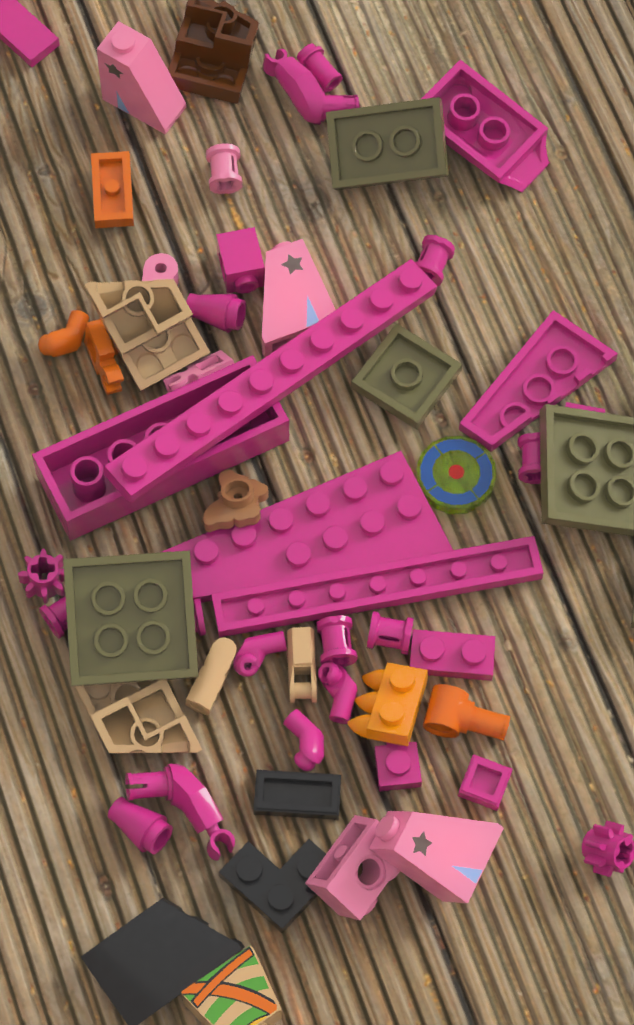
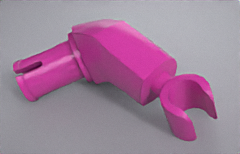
[263,49,359,125]
[125,764,235,861]

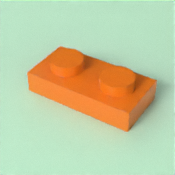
[91,151,134,228]

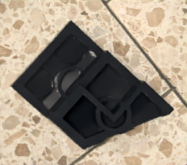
[81,897,245,1025]

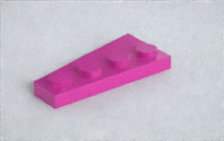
[459,310,618,452]

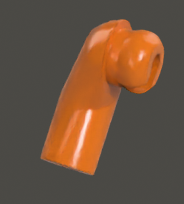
[38,310,89,357]

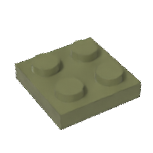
[351,323,462,430]

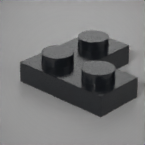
[219,839,326,933]

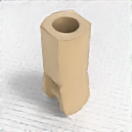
[287,627,317,704]
[185,637,237,715]

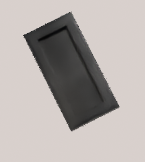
[254,770,341,820]

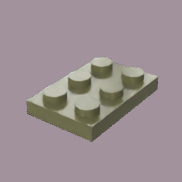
[326,97,449,190]

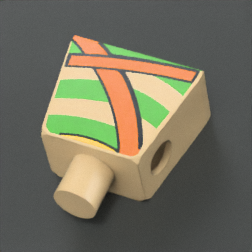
[181,945,282,1025]

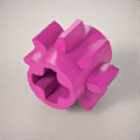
[18,549,65,604]
[582,821,634,877]

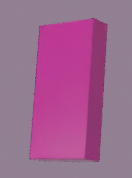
[0,0,60,67]

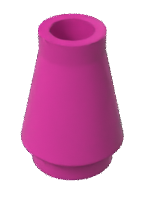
[186,293,246,333]
[107,797,173,854]

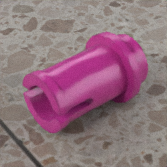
[297,43,343,93]

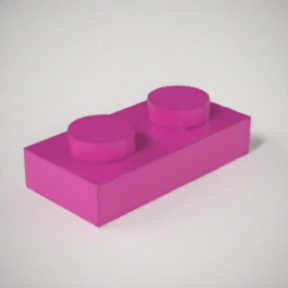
[410,629,496,681]

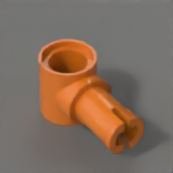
[423,684,511,741]

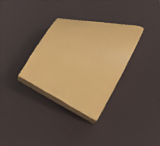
[84,279,210,392]
[75,680,202,753]

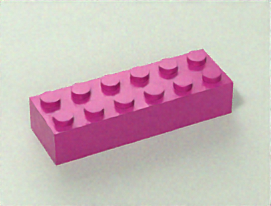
[32,355,289,541]

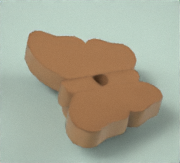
[203,470,269,532]

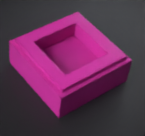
[458,754,513,811]

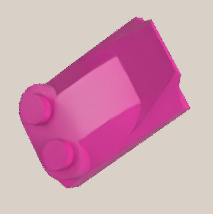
[420,59,550,192]

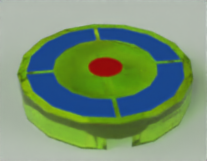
[416,436,497,514]

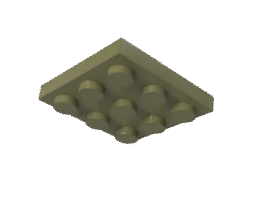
[539,404,634,536]
[63,550,199,687]

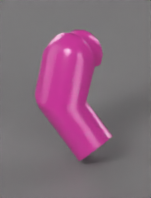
[233,631,287,677]
[318,662,357,724]
[283,709,324,771]

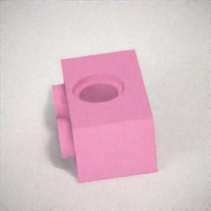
[305,815,400,920]

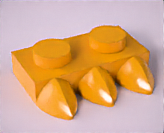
[347,662,428,746]

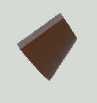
[168,0,259,104]

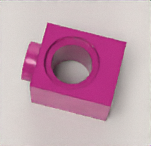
[216,227,265,294]

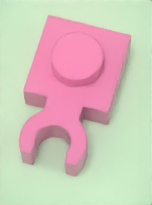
[163,350,234,393]

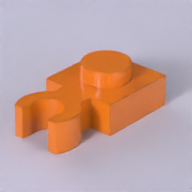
[84,319,124,395]

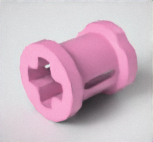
[206,144,243,194]

